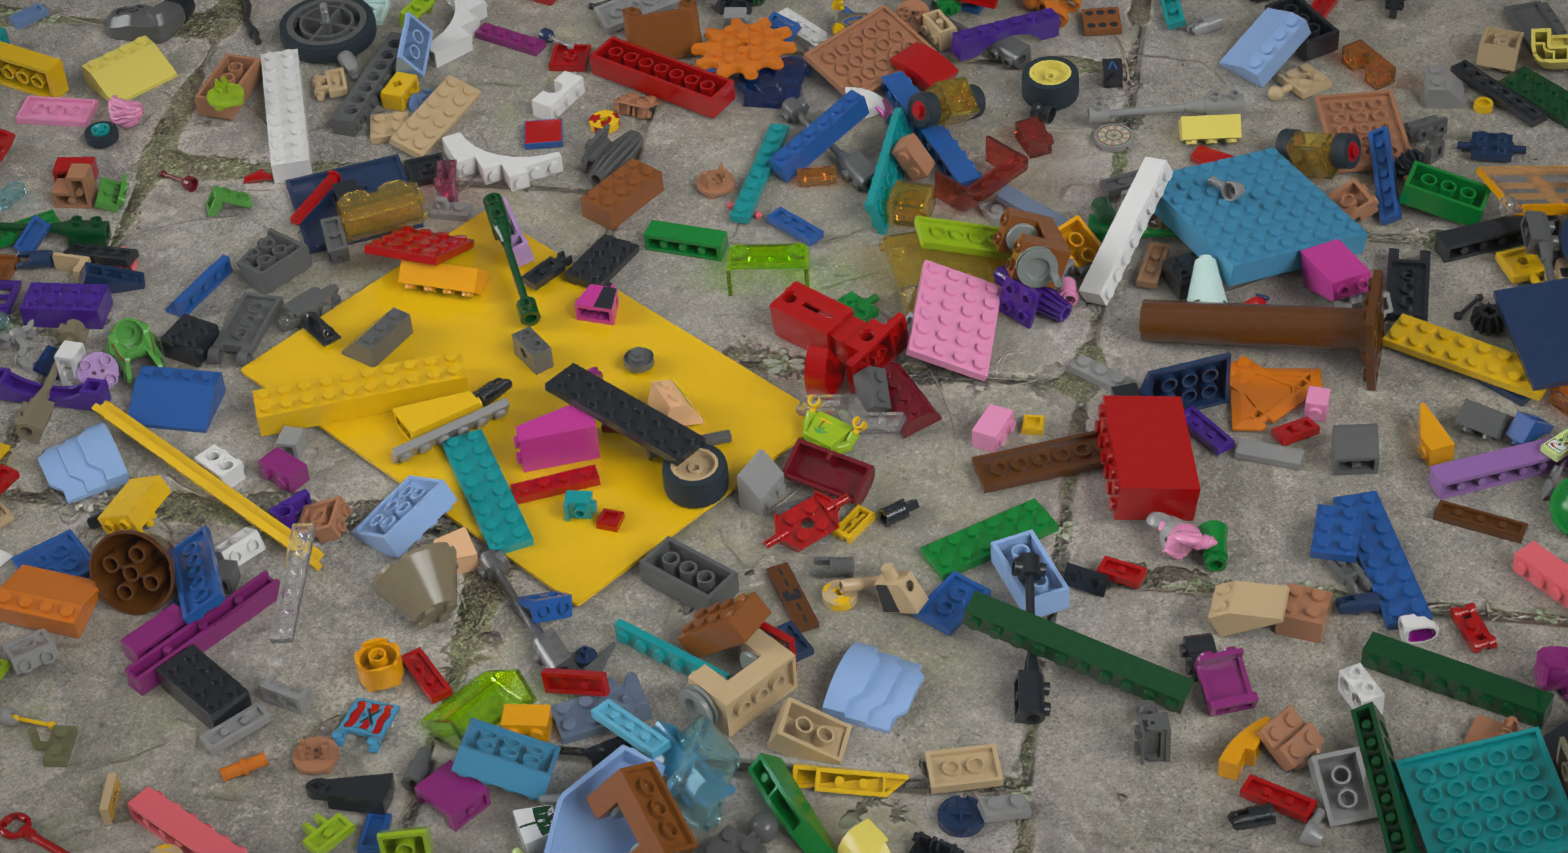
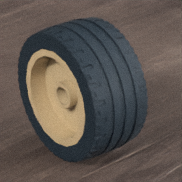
[662,443,729,509]

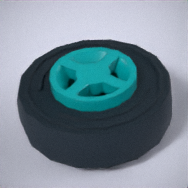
[84,121,119,148]

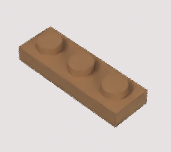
[1136,242,1170,290]

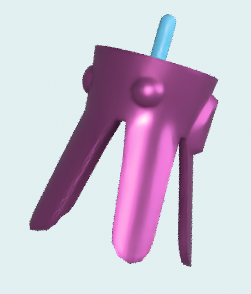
[875,99,895,126]

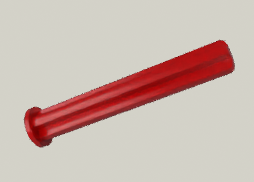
[290,170,342,226]

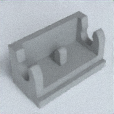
[260,674,316,715]

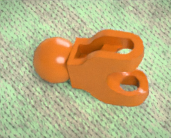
[1022,0,1082,28]

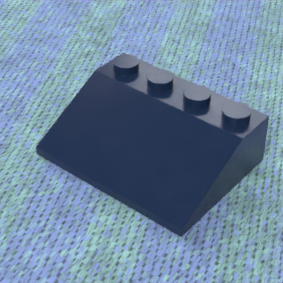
[1139,352,1231,410]

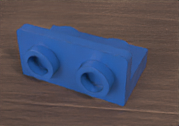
[519,590,572,623]

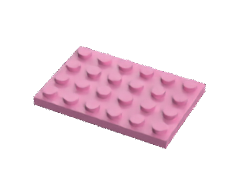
[906,259,1002,382]

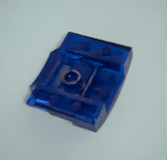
[737,55,812,109]

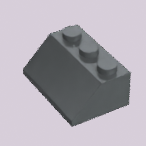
[342,308,413,367]

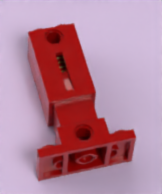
[769,281,909,395]

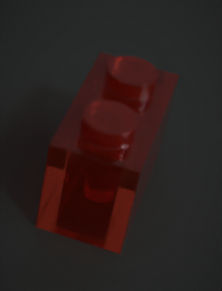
[1015,116,1054,159]

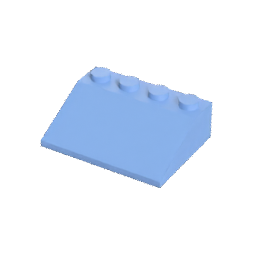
[1219,8,1311,88]
[350,475,458,558]

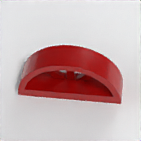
[804,345,846,400]

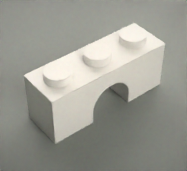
[532,71,585,120]

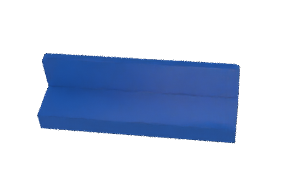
[165,254,233,317]

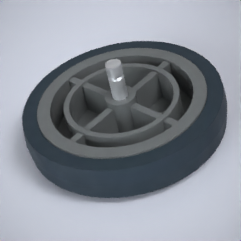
[279,0,377,64]

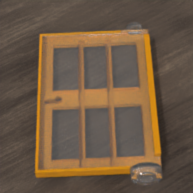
[1476,166,1568,216]

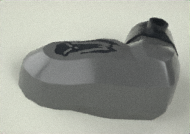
[105,0,196,44]

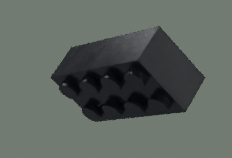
[1265,0,1340,61]
[156,644,252,730]

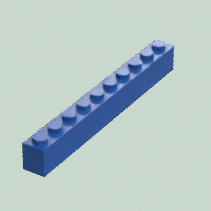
[882,71,984,199]

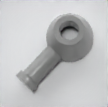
[1208,176,1245,201]
[1299,808,1326,847]

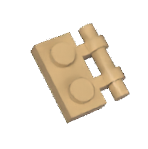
[312,67,349,101]

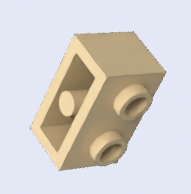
[921,9,957,51]

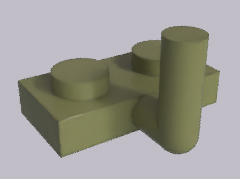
[28,725,78,767]

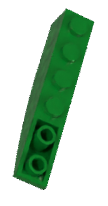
[747,753,838,853]

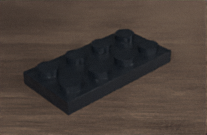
[564,234,639,287]

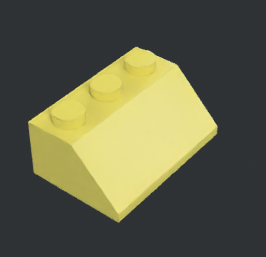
[1178,114,1242,145]

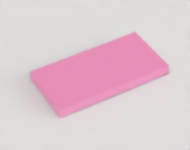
[15,96,99,127]

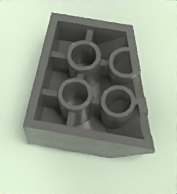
[237,228,313,294]

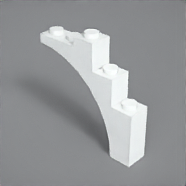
[428,0,488,68]
[442,132,563,192]

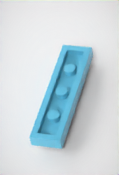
[591,699,671,759]

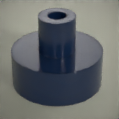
[574,646,598,670]

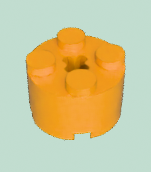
[354,638,404,692]

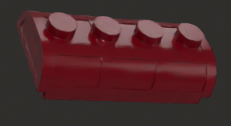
[879,362,942,439]
[782,438,875,506]

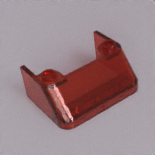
[935,135,1029,212]

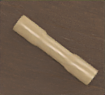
[838,575,881,593]

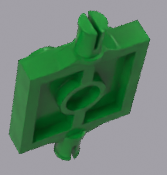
[836,291,879,323]

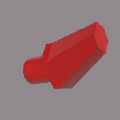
[243,169,273,184]

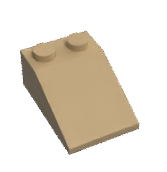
[1476,26,1524,72]
[1208,580,1290,637]
[767,696,852,765]

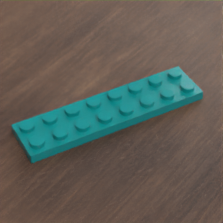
[864,107,913,235]
[441,429,534,554]

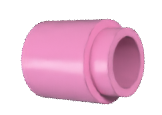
[1057,277,1079,306]

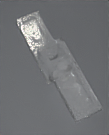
[796,394,907,434]

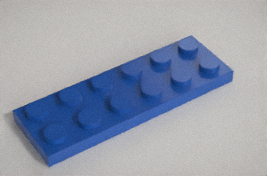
[173,525,226,625]

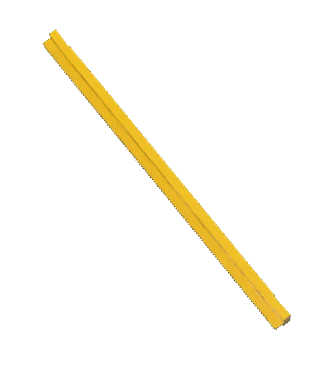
[91,400,324,571]

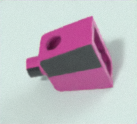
[575,281,619,325]

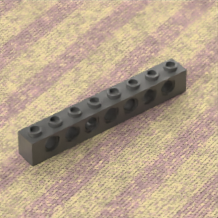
[332,32,402,137]

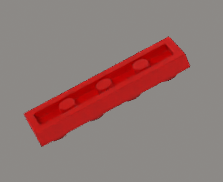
[510,464,601,505]

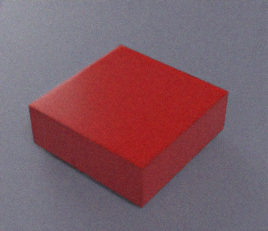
[596,508,625,532]

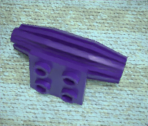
[993,265,1072,329]

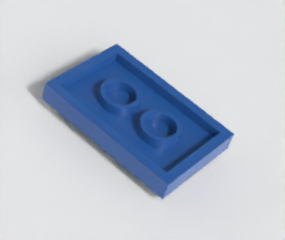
[1310,504,1363,563]
[913,571,991,636]

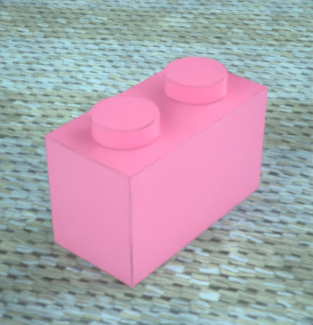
[972,404,1016,453]

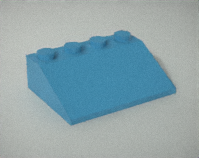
[451,717,561,800]

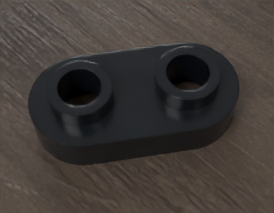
[717,0,752,15]

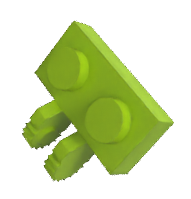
[301,812,356,853]

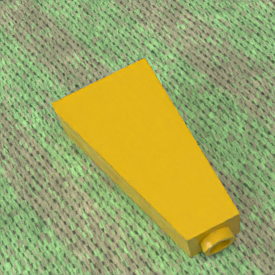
[393,391,483,441]

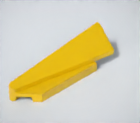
[793,763,910,797]

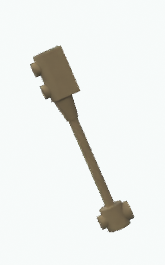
[13,319,89,444]

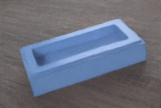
[8,3,49,30]

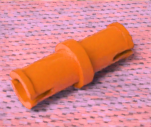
[219,751,269,783]

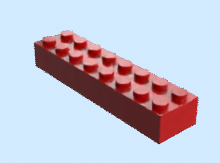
[590,36,735,119]

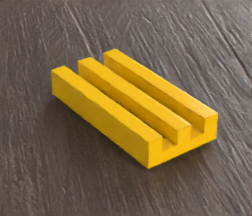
[832,505,876,544]

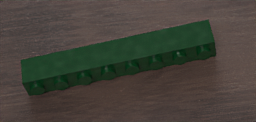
[1361,632,1554,729]

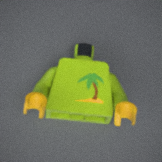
[802,395,868,454]

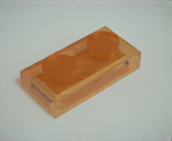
[797,165,838,187]

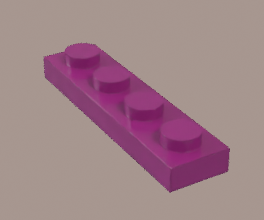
[475,22,546,57]

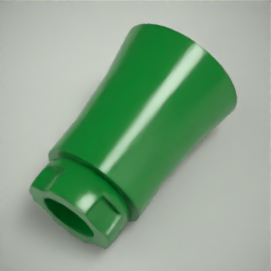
[1198,520,1228,572]

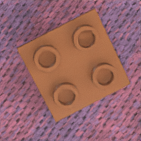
[612,92,663,120]
[1462,714,1522,744]

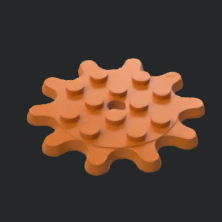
[691,17,797,80]

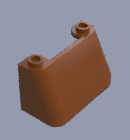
[622,0,702,59]

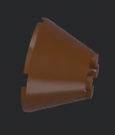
[89,530,175,615]

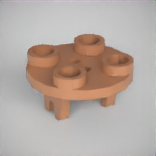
[895,0,930,34]
[696,164,735,199]
[292,736,340,775]

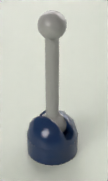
[539,28,574,50]

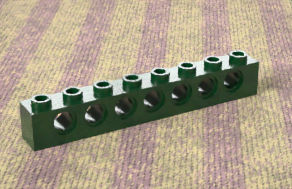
[1350,701,1420,853]

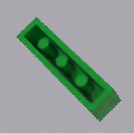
[644,220,729,262]

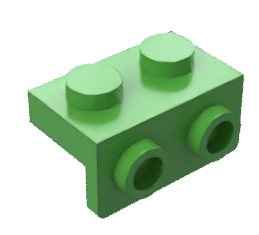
[95,174,129,213]

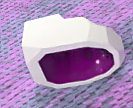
[1398,614,1439,644]

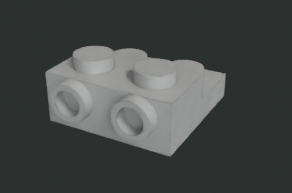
[1,627,60,675]

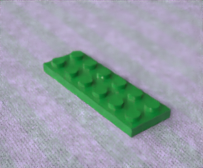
[920,498,1058,581]

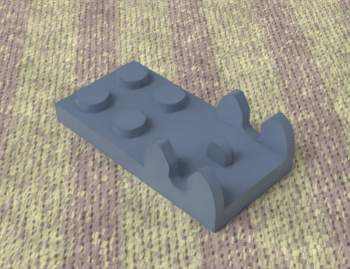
[551,671,653,745]

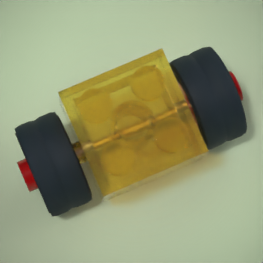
[907,77,986,128]
[1275,128,1361,180]

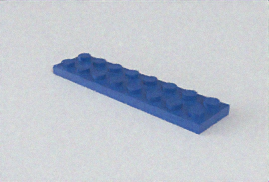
[1333,491,1433,630]

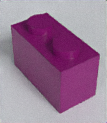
[258,447,310,494]

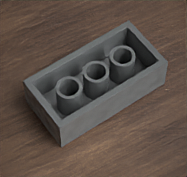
[639,536,739,611]

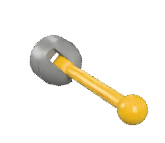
[0,707,57,730]

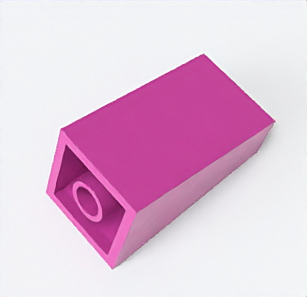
[1300,239,1371,302]
[513,405,600,472]

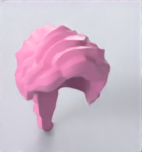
[108,95,144,129]

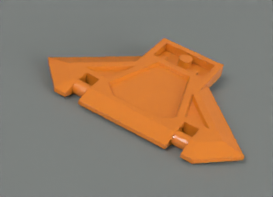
[1230,356,1322,432]

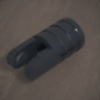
[473,377,513,407]
[1227,802,1276,831]

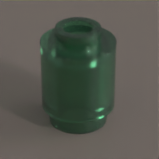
[1091,196,1115,224]

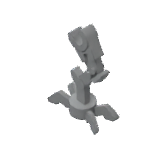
[0,319,45,375]

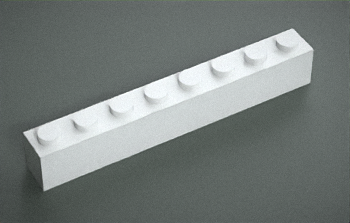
[1078,157,1173,306]

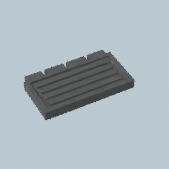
[1503,1,1568,56]

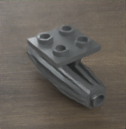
[581,123,643,187]

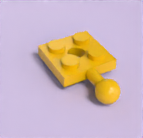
[1495,246,1545,284]

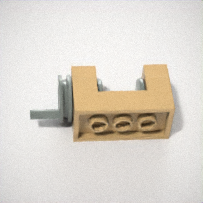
[679,628,798,740]

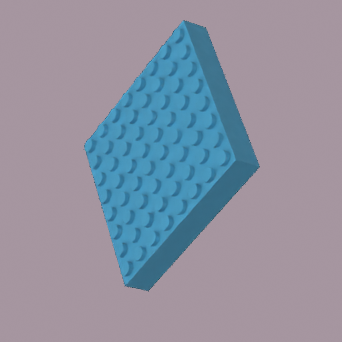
[1154,148,1368,287]

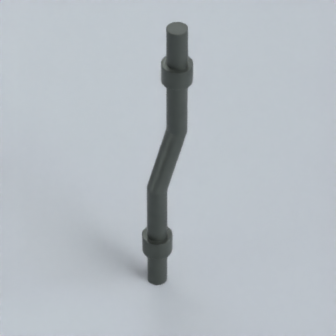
[241,0,262,45]

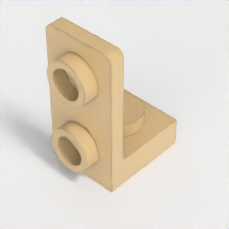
[52,252,91,283]

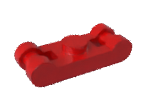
[1450,602,1497,654]

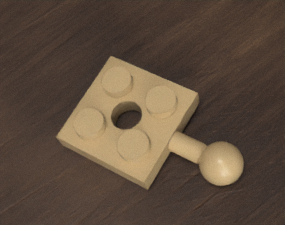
[1268,63,1332,101]

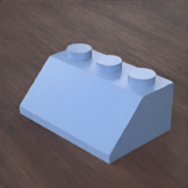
[395,12,433,79]

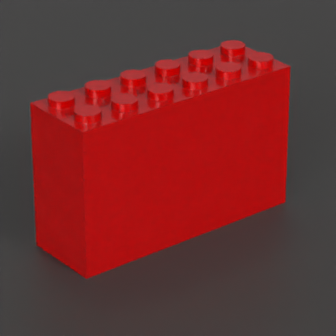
[1095,395,1201,521]

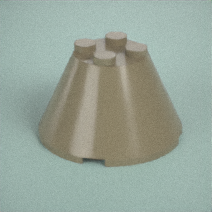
[372,542,458,629]

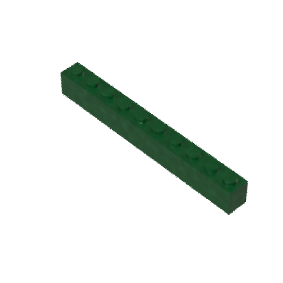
[962,590,1194,714]

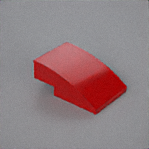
[889,42,959,93]

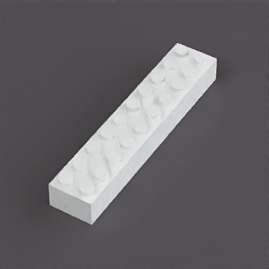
[261,49,313,184]

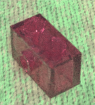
[434,159,460,203]

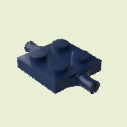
[1457,131,1526,162]

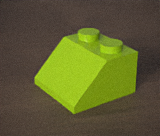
[377,826,433,853]

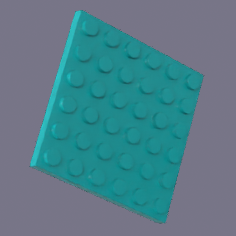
[1395,726,1568,853]

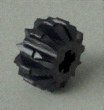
[1394,148,1428,179]
[1470,301,1505,336]

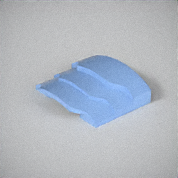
[37,422,129,504]
[822,642,924,734]

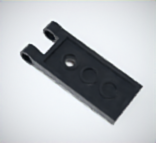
[1384,248,1431,322]

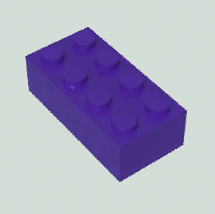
[19,282,113,329]

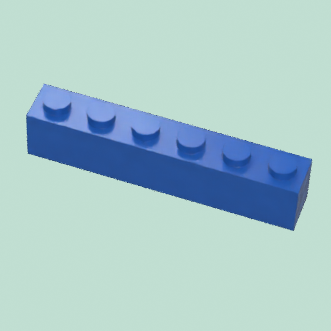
[769,89,869,183]

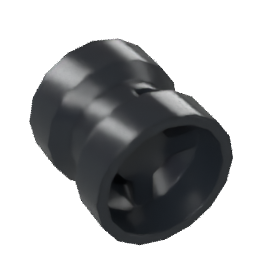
[1030,100,1056,124]

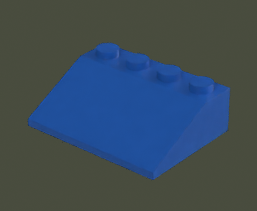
[128,366,226,433]

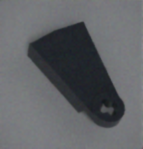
[305,773,395,815]

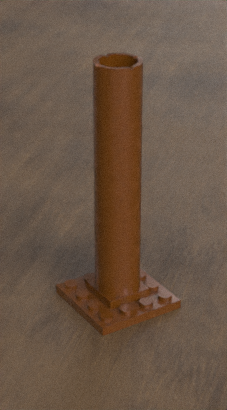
[1139,270,1385,391]

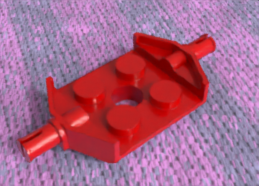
[763,490,851,552]

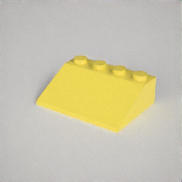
[82,35,178,102]

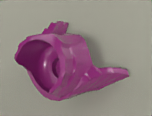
[1533,646,1568,702]

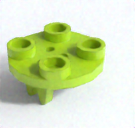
[207,76,245,111]

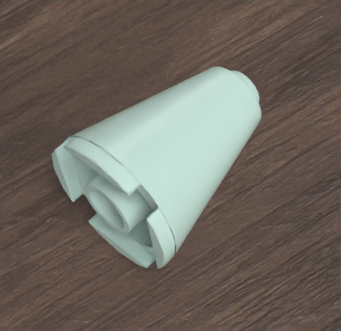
[1187,255,1228,303]

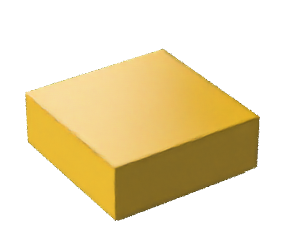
[1021,414,1045,436]

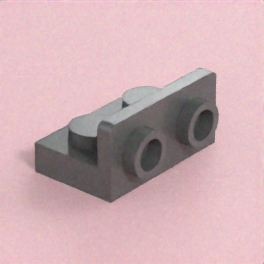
[1403,114,1448,144]

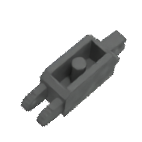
[277,284,341,332]

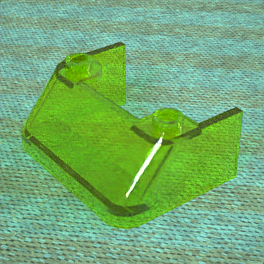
[726,243,811,296]

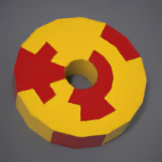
[589,110,620,134]

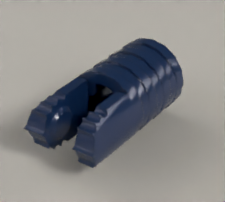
[16,250,54,269]
[1334,591,1380,615]

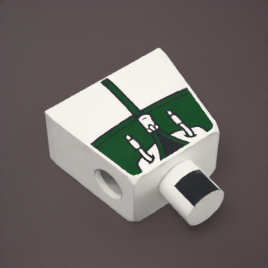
[513,805,554,853]

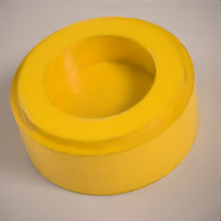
[1473,97,1494,114]

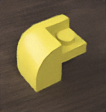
[1531,28,1568,70]
[838,818,891,853]

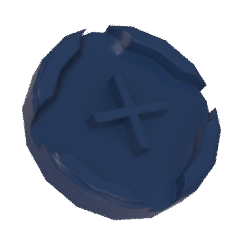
[937,795,985,838]

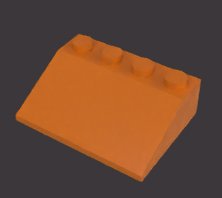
[0,565,100,639]

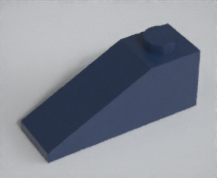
[78,262,145,294]

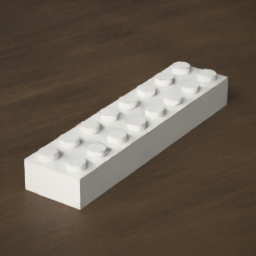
[778,8,832,49]

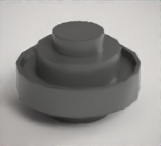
[623,347,655,373]

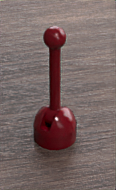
[159,170,198,192]

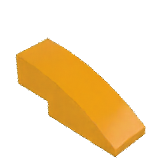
[1218,716,1271,781]

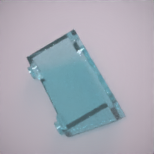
[667,713,741,832]

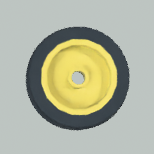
[1022,56,1079,110]

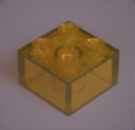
[887,180,936,227]

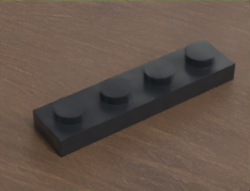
[63,242,139,267]

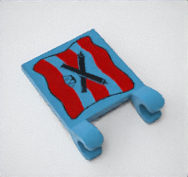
[332,697,400,753]

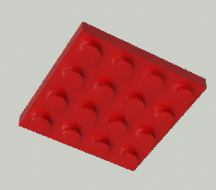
[364,226,474,266]

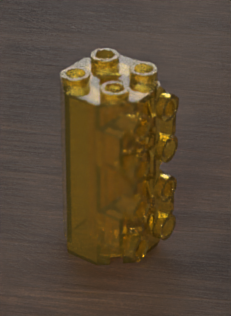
[336,179,428,243]

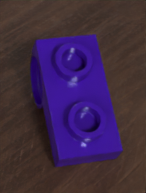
[269,489,312,531]

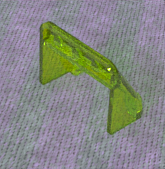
[421,669,537,751]

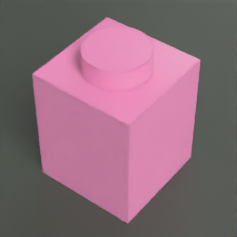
[1304,386,1331,422]

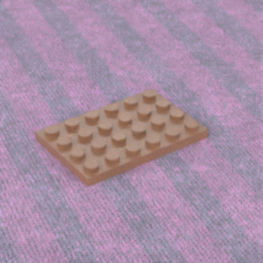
[803,4,936,95]
[1314,90,1411,173]

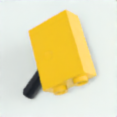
[87,475,171,534]

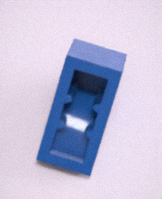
[1505,411,1554,445]

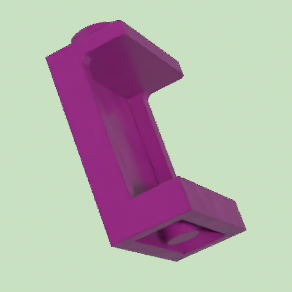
[1194,647,1259,717]
[414,760,491,832]

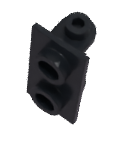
[302,311,341,347]
[1063,562,1112,597]
[585,736,636,768]

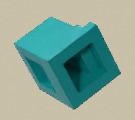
[563,490,598,521]

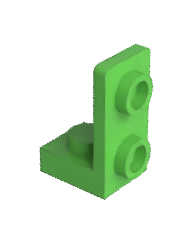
[205,186,253,217]

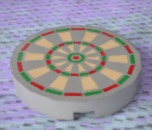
[1094,123,1133,153]

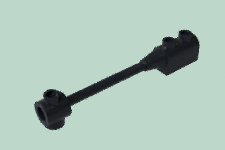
[1012,552,1051,724]

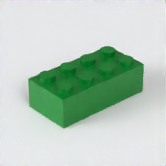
[1399,160,1491,226]

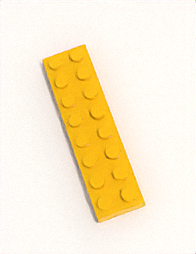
[1382,313,1549,401]

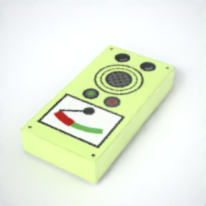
[1540,428,1568,462]

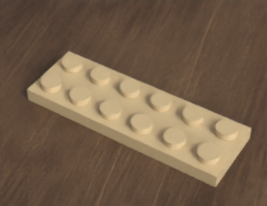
[389,74,481,158]

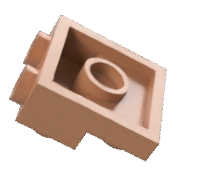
[1327,178,1379,221]
[295,496,351,543]
[1256,704,1325,772]

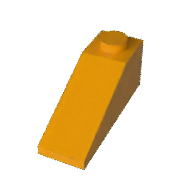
[1418,403,1455,467]

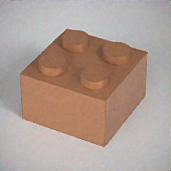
[1275,583,1333,644]

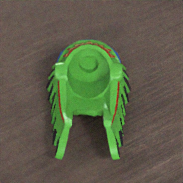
[106,318,165,383]

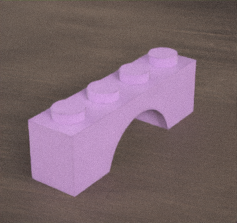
[503,197,535,267]

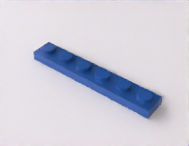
[1368,126,1402,226]

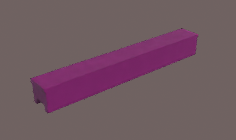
[125,570,284,696]

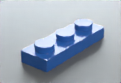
[767,207,824,247]

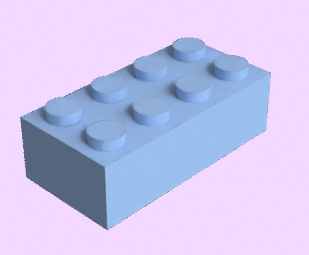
[991,530,1070,617]

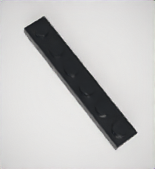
[1451,60,1547,128]

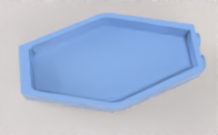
[544,744,665,853]

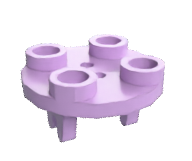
[77,351,119,389]

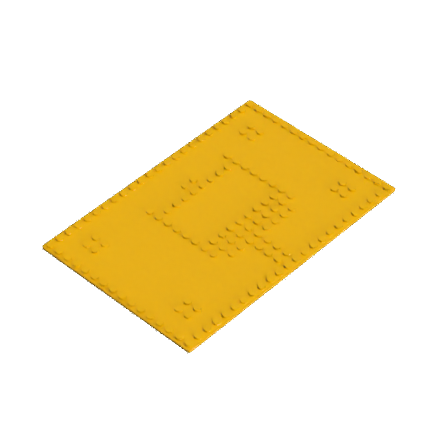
[241,211,817,606]

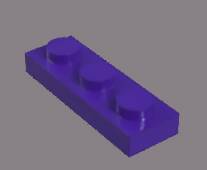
[1184,405,1235,456]

